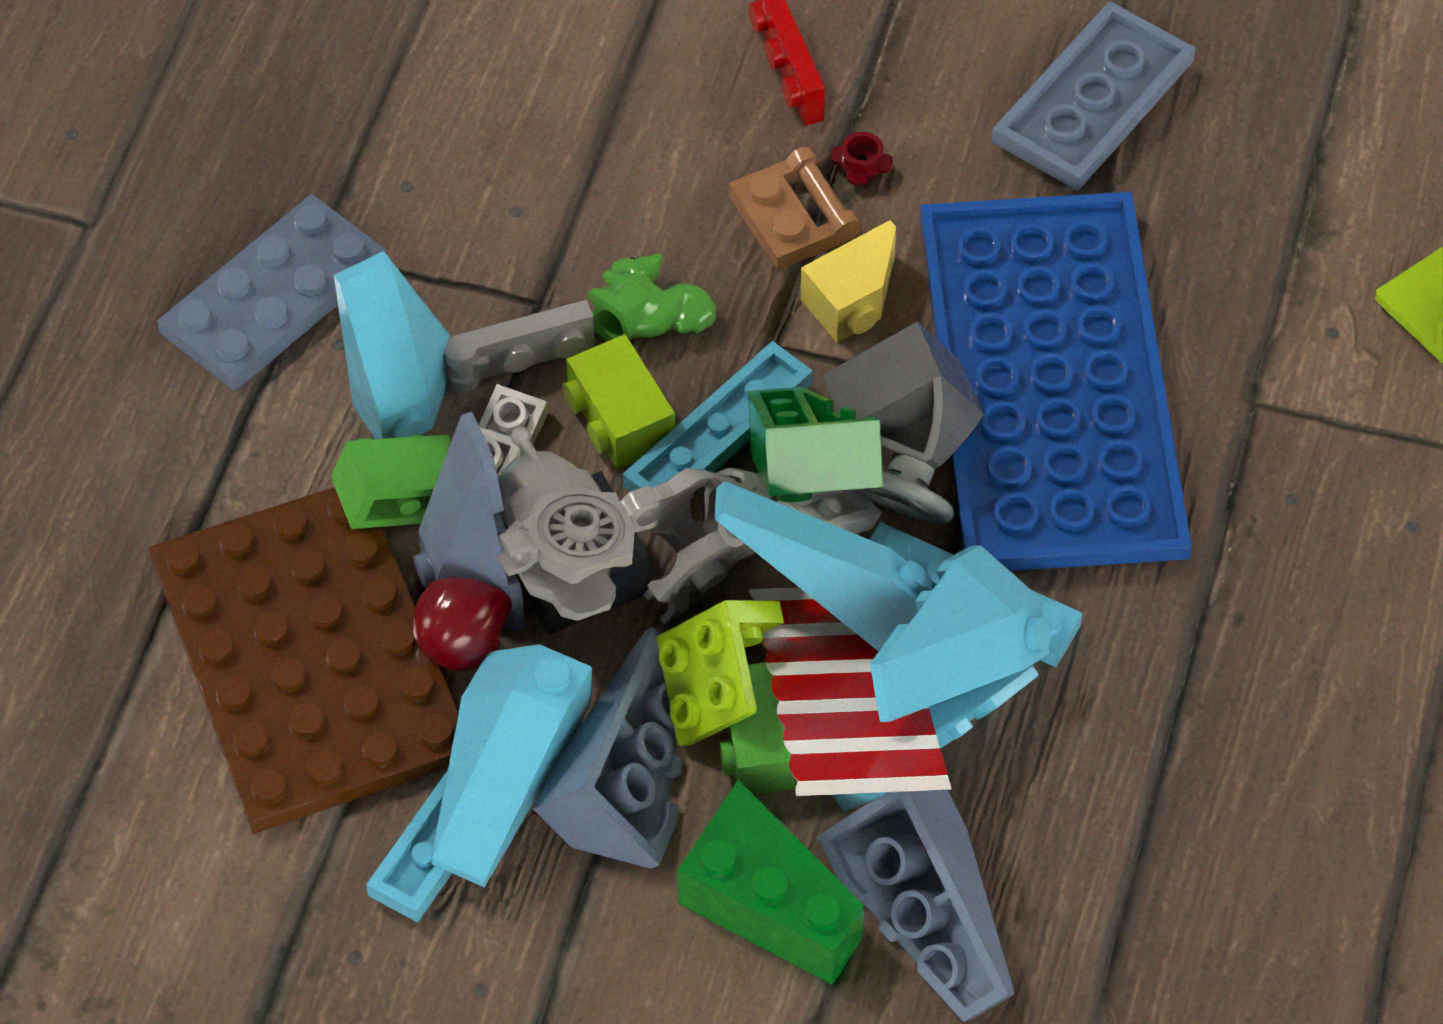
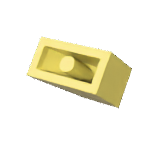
[800,220,896,343]

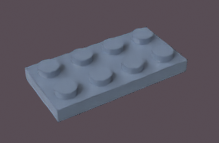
[991,1,1196,191]
[157,194,387,392]

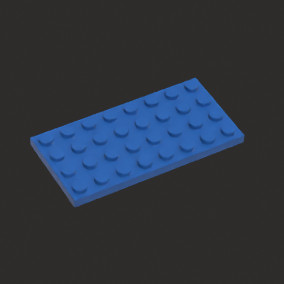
[920,192,1192,571]

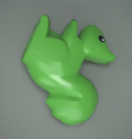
[588,253,717,341]

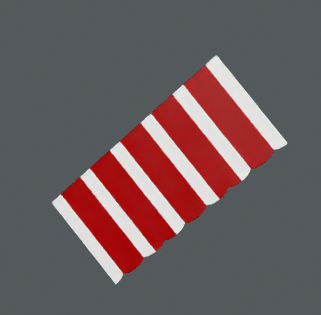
[749,588,952,796]

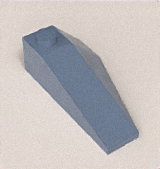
[533,627,682,869]
[817,790,1015,1022]

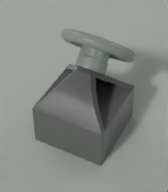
[822,321,984,524]

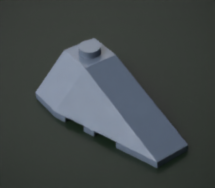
[413,412,525,631]

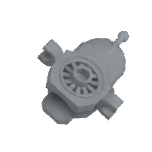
[498,427,659,621]
[643,468,778,624]

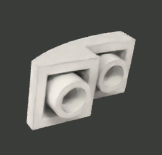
[479,384,550,478]

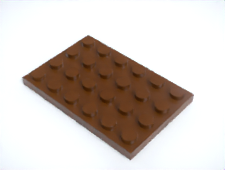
[148,487,458,834]

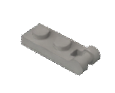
[445,300,595,393]

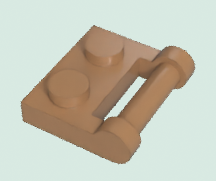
[729,147,862,271]

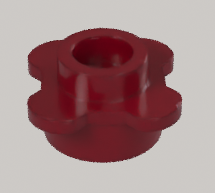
[831,132,893,186]

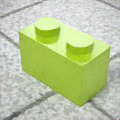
[562,334,676,470]

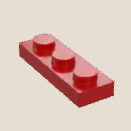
[748,0,825,126]

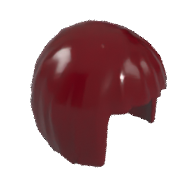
[413,576,512,672]

